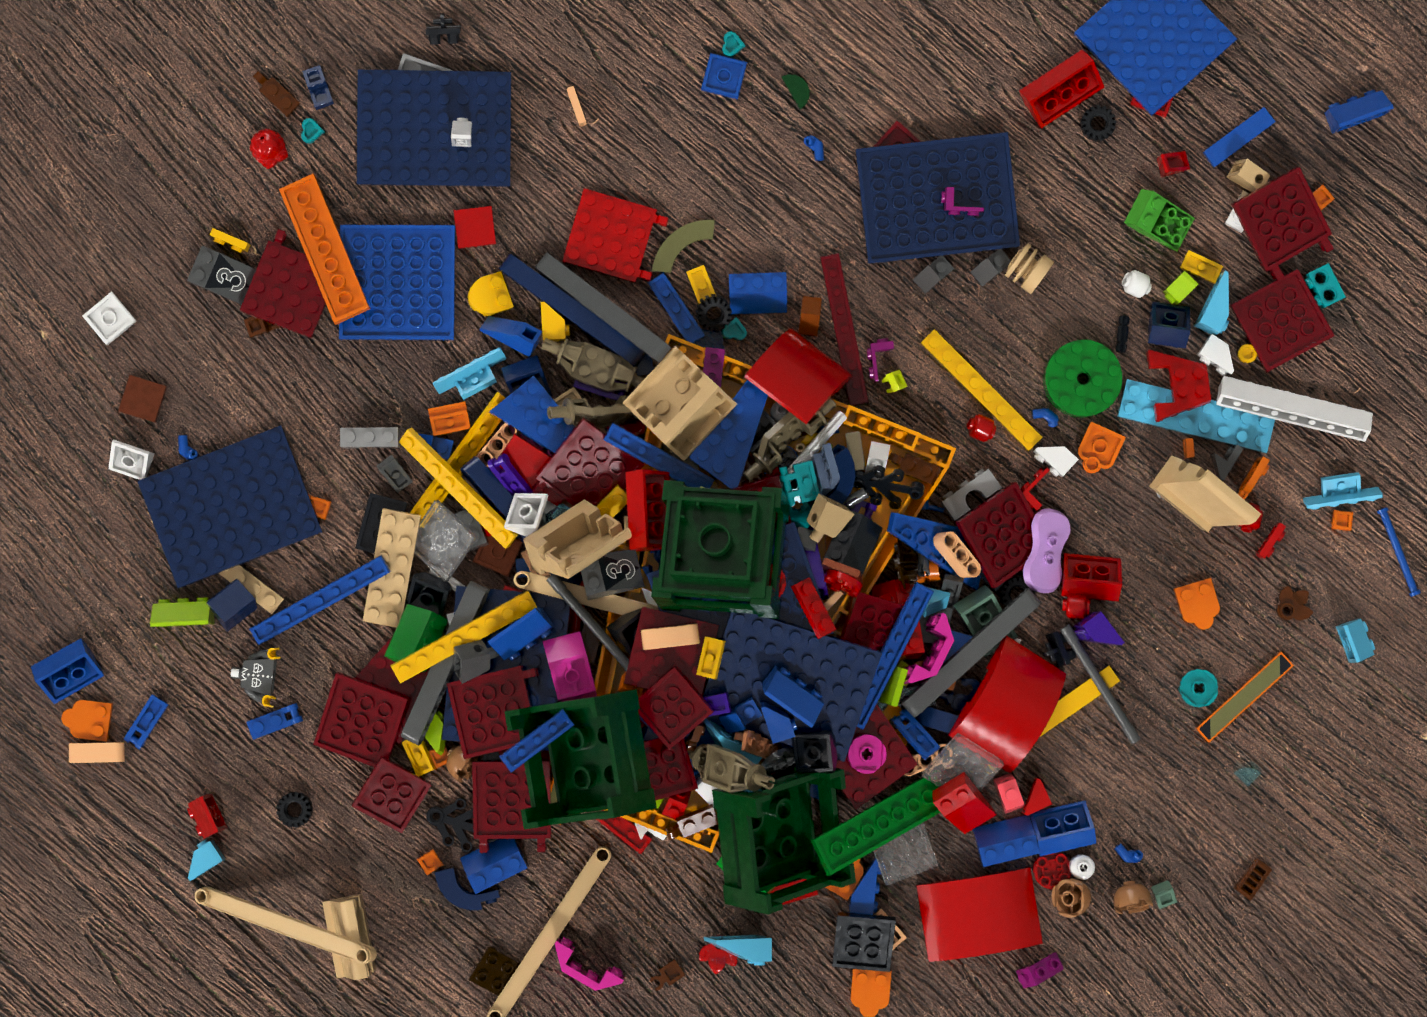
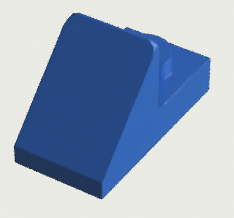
[418,433,454,459]
[718,697,762,734]

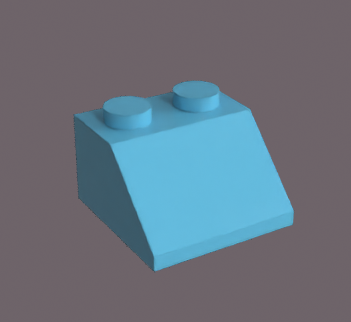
[1335,618,1375,663]

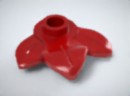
[699,935,737,974]

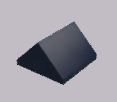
[206,579,257,632]

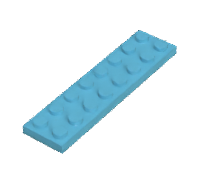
[1117,379,1275,453]

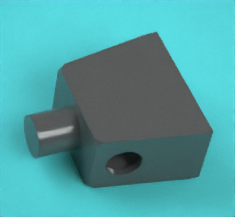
[453,640,499,683]

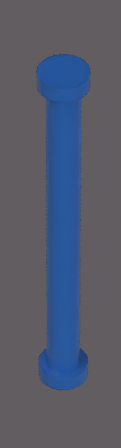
[1377,507,1421,597]

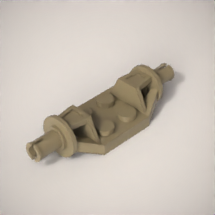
[541,338,645,393]
[547,395,638,429]
[742,398,836,482]
[686,744,775,793]

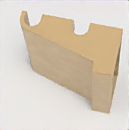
[623,346,737,461]
[1149,455,1261,532]
[523,499,632,579]
[322,894,376,980]

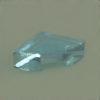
[1233,767,1261,787]

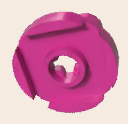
[847,734,886,774]

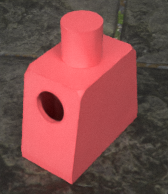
[993,773,1024,814]

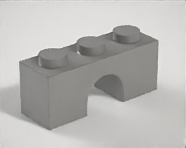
[340,427,400,448]
[941,468,1002,521]

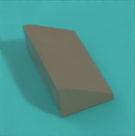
[845,431,866,471]

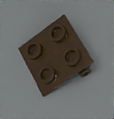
[894,539,918,589]
[468,946,520,996]

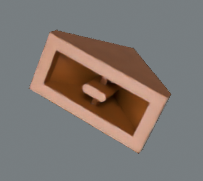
[798,296,822,336]

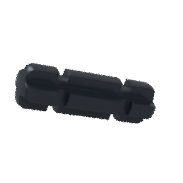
[1116,315,1130,353]

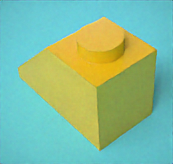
[541,302,570,342]

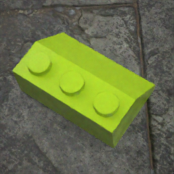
[150,597,215,627]

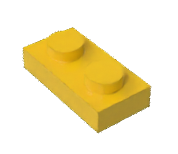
[210,228,251,253]
[1180,250,1223,284]
[686,265,716,304]
[596,485,627,518]
[696,636,726,679]
[402,740,436,776]

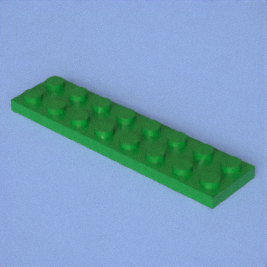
[811,771,942,876]

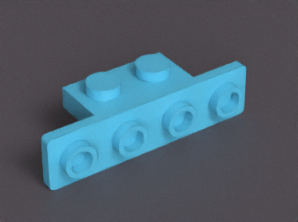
[433,347,506,400]
[1303,472,1383,510]

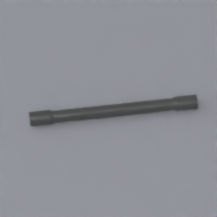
[546,574,629,672]
[1060,624,1141,744]

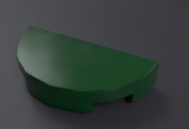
[781,74,810,110]

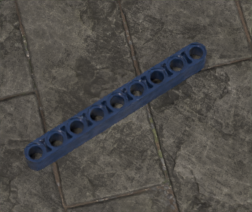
[499,254,646,367]
[460,456,583,585]

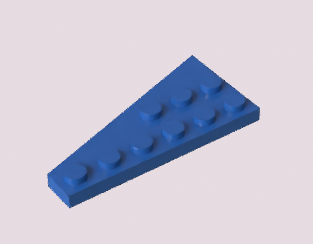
[489,376,576,453]
[689,380,768,489]
[887,512,980,590]

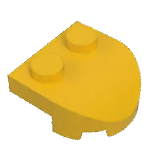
[468,271,514,316]

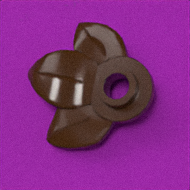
[1277,586,1313,621]

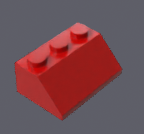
[1061,553,1122,602]

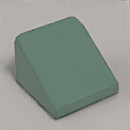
[1151,880,1177,909]

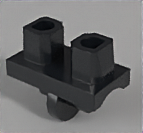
[425,13,461,45]
[1042,631,1076,667]

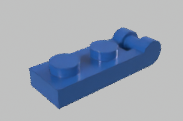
[123,694,169,750]
[246,703,303,740]
[889,708,940,760]

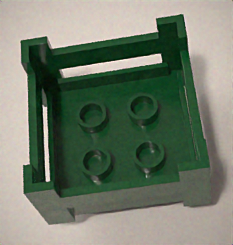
[651,480,790,619]
[504,689,657,829]
[712,763,856,915]

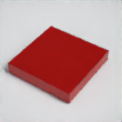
[453,206,496,249]

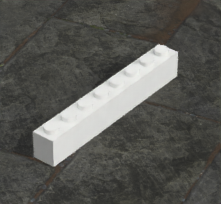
[1216,376,1373,442]

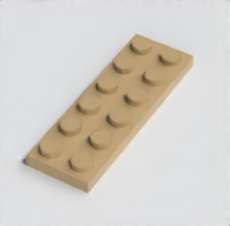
[363,508,421,628]

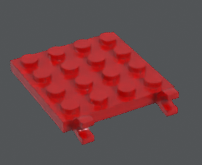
[562,188,668,283]

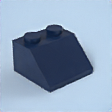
[1148,302,1191,348]
[501,355,553,397]

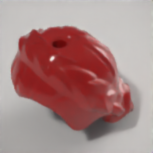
[250,129,288,169]

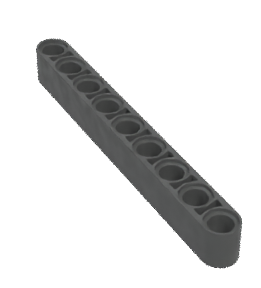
[535,252,671,363]
[401,581,490,746]
[901,588,1041,718]

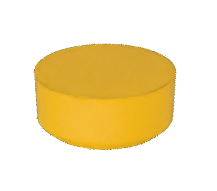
[1237,344,1257,363]

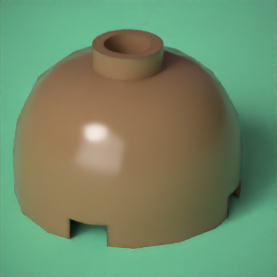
[446,745,483,783]
[1051,879,1091,918]
[1113,881,1153,914]

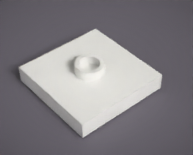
[82,291,137,346]

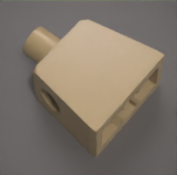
[1226,159,1270,192]
[807,493,854,543]

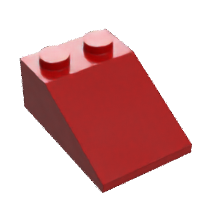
[932,772,997,834]
[187,793,228,839]

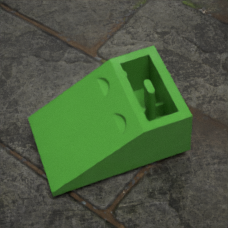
[1124,189,1195,252]

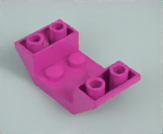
[904,613,954,684]
[542,631,597,702]
[555,937,625,991]

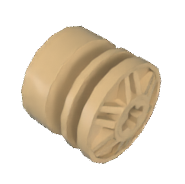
[1004,243,1054,294]

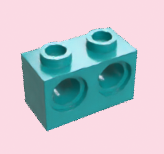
[1304,263,1346,309]

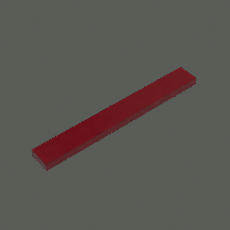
[820,253,869,406]

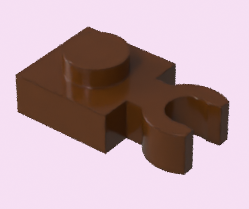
[686,722,706,752]
[649,958,686,991]

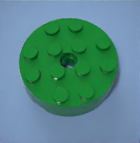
[1043,340,1122,418]

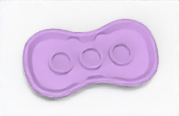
[1023,508,1070,593]

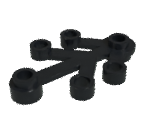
[853,465,925,509]
[426,798,496,852]

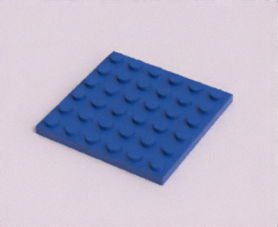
[1074,0,1237,116]
[339,225,455,340]

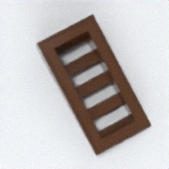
[1233,858,1272,901]

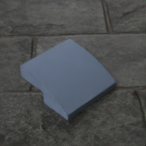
[811,443,840,496]

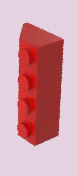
[1019,50,1105,129]
[625,469,670,551]
[870,579,925,660]

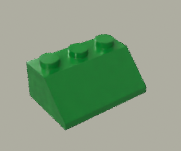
[384,604,448,673]

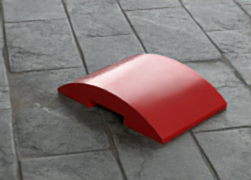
[744,328,853,424]
[948,635,1066,773]
[916,867,1043,962]

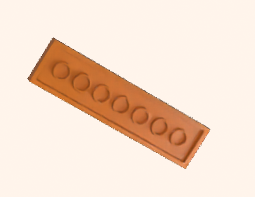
[279,173,371,325]

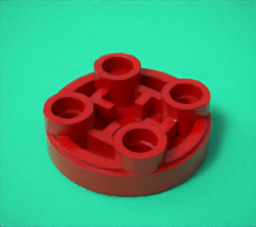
[824,569,863,597]
[1033,852,1071,889]

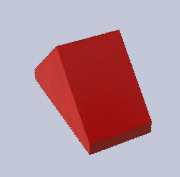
[1157,151,1190,177]
[1022,777,1052,816]

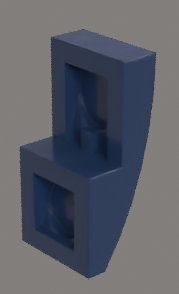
[302,65,334,110]

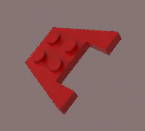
[1146,350,1211,422]

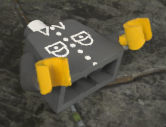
[231,648,281,708]

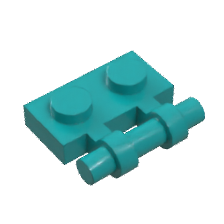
[779,460,820,506]

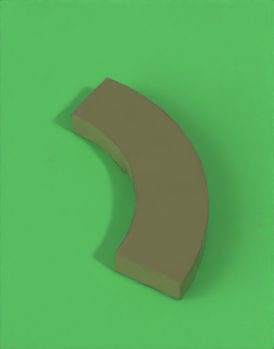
[652,220,715,274]

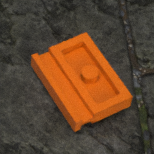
[428,401,471,437]

